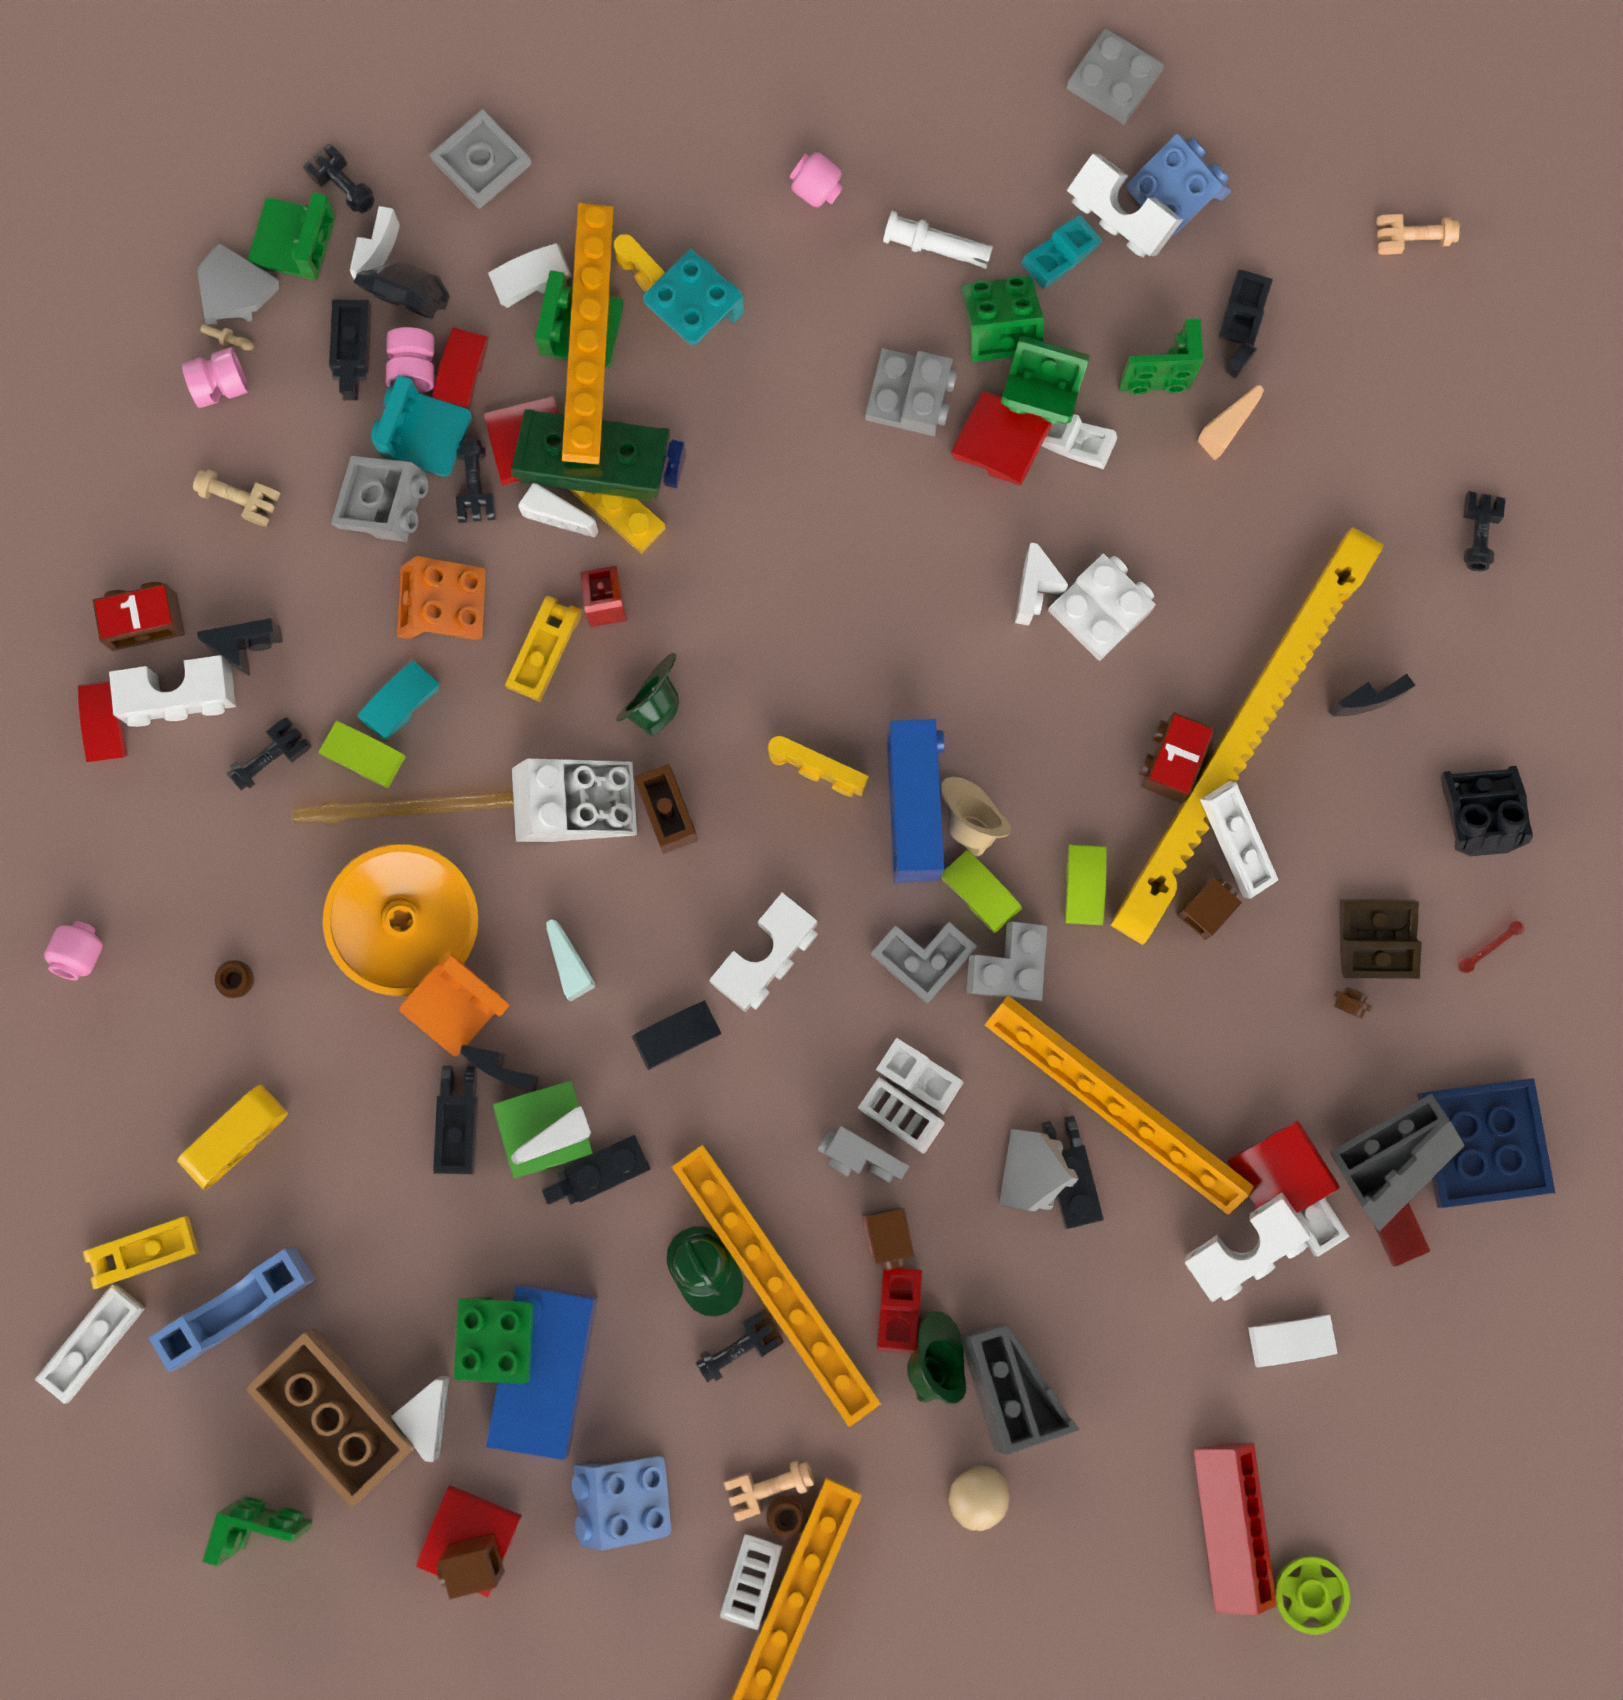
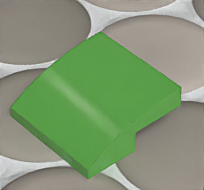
[492,1081,592,1179]

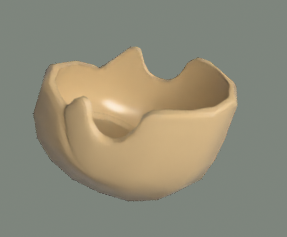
[948,1465,1011,1532]

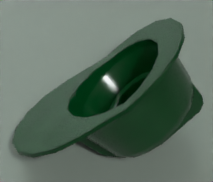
[616,653,679,735]
[667,1226,743,1317]
[907,1311,966,1404]

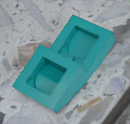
[1021,215,1103,289]
[358,660,440,742]

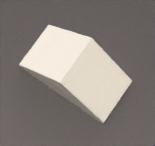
[391,1376,449,1462]

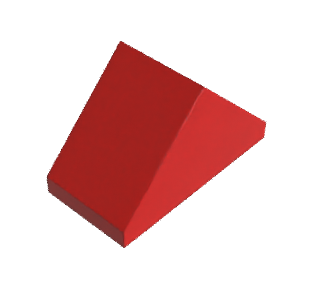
[581,566,627,627]

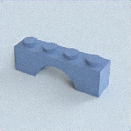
[148,1247,316,1372]

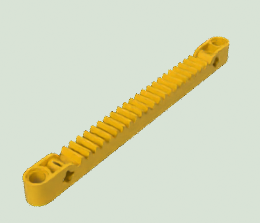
[1110,526,1384,945]

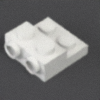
[1048,553,1156,661]

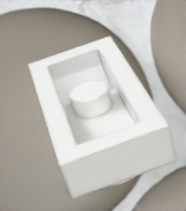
[1015,543,1068,625]

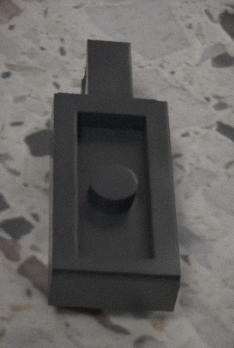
[329,300,371,401]
[541,1135,651,1205]

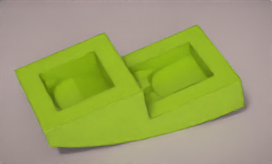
[318,721,406,788]
[1064,843,1107,925]
[941,849,1022,933]

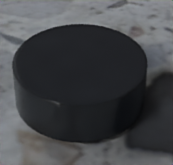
[1225,341,1257,379]

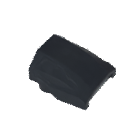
[353,262,450,319]
[1441,765,1533,856]

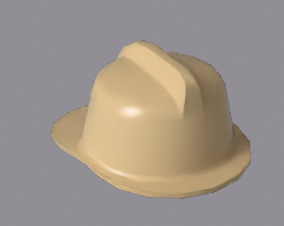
[940,776,1011,856]

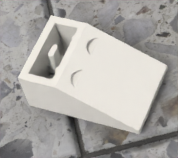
[512,758,637,842]

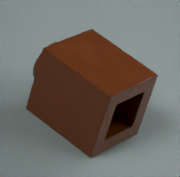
[1177,877,1242,940]
[437,1533,505,1599]

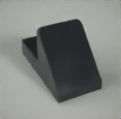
[197,618,283,676]

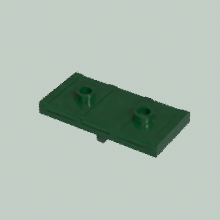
[511,408,670,501]

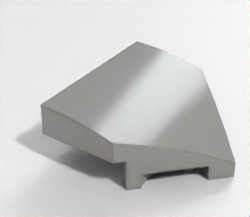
[197,243,279,325]
[999,1129,1078,1212]

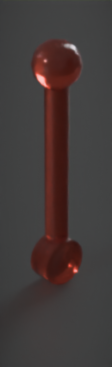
[1458,921,1524,973]

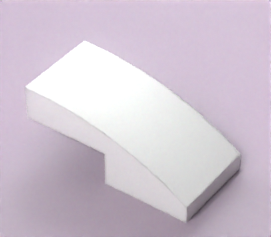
[350,206,400,280]
[488,243,573,308]
[1042,414,1118,469]
[876,1038,964,1115]
[1248,1314,1338,1367]

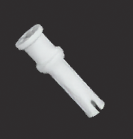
[883,210,993,269]

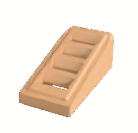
[1198,385,1264,460]

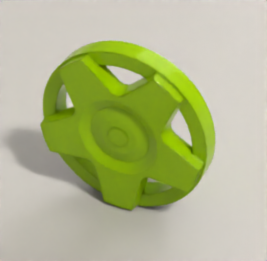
[1274,1555,1350,1635]

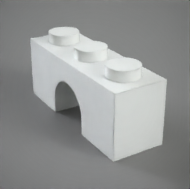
[1067,154,1183,258]
[109,655,236,727]
[709,893,818,1012]
[1184,1193,1311,1302]

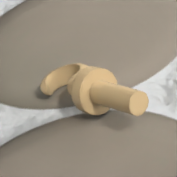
[201,324,254,350]

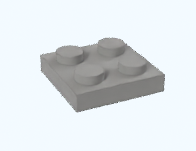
[1066,28,1164,125]
[430,109,532,209]

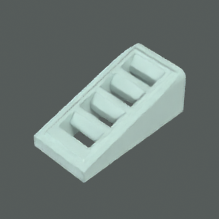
[546,919,596,1001]

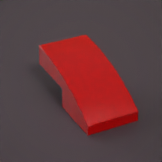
[432,327,489,408]
[78,681,128,762]
[877,1268,922,1353]

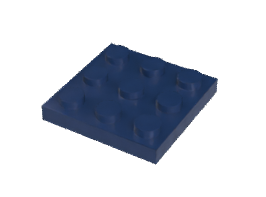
[1417,1078,1555,1208]

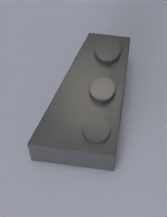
[1329,1093,1465,1231]
[959,1324,1080,1455]

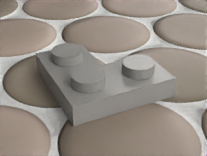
[966,921,1047,1002]
[870,922,977,1004]

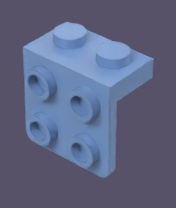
[1127,134,1232,236]
[571,1456,671,1551]

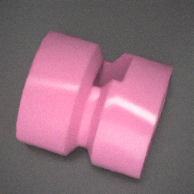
[386,327,434,394]
[182,347,249,408]

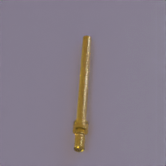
[293,792,514,825]

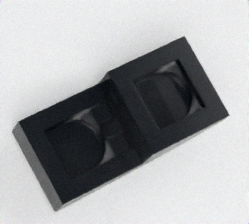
[1218,269,1273,346]
[1329,674,1416,717]
[631,1000,722,1070]
[460,1045,538,1092]

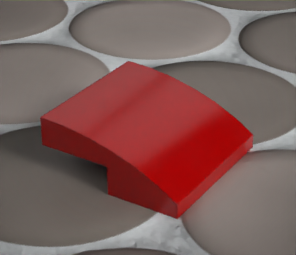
[951,391,1052,486]
[484,396,559,486]
[1227,1120,1340,1213]
[415,1485,522,1597]

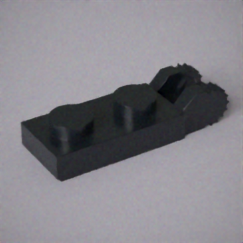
[433,1066,478,1174]
[1042,1116,1104,1229]

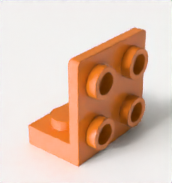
[397,556,486,640]
[398,951,510,1057]

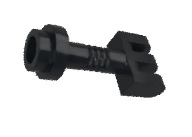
[303,144,375,213]
[456,440,496,523]
[1463,491,1505,571]
[226,717,311,791]
[695,1309,784,1383]

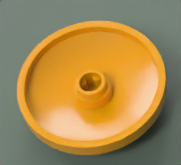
[323,843,478,996]

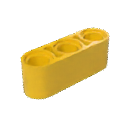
[177,1084,288,1190]

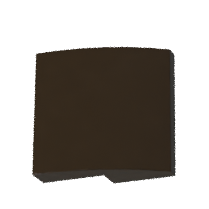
[1339,899,1422,979]

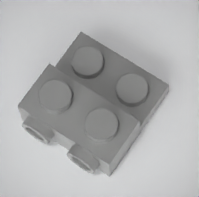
[865,348,958,436]
[331,456,428,542]
[818,1126,909,1183]

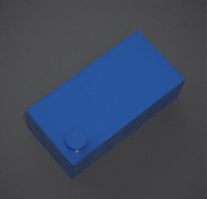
[887,719,944,883]
[486,1284,598,1460]

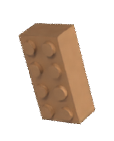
[245,1329,415,1508]

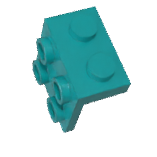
[643,248,744,345]
[371,375,472,477]

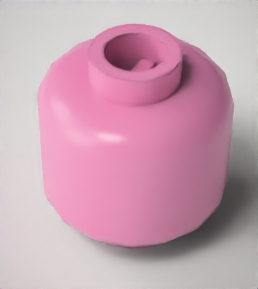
[789,152,844,208]
[44,921,103,980]

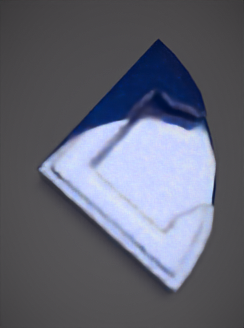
[663,439,686,489]

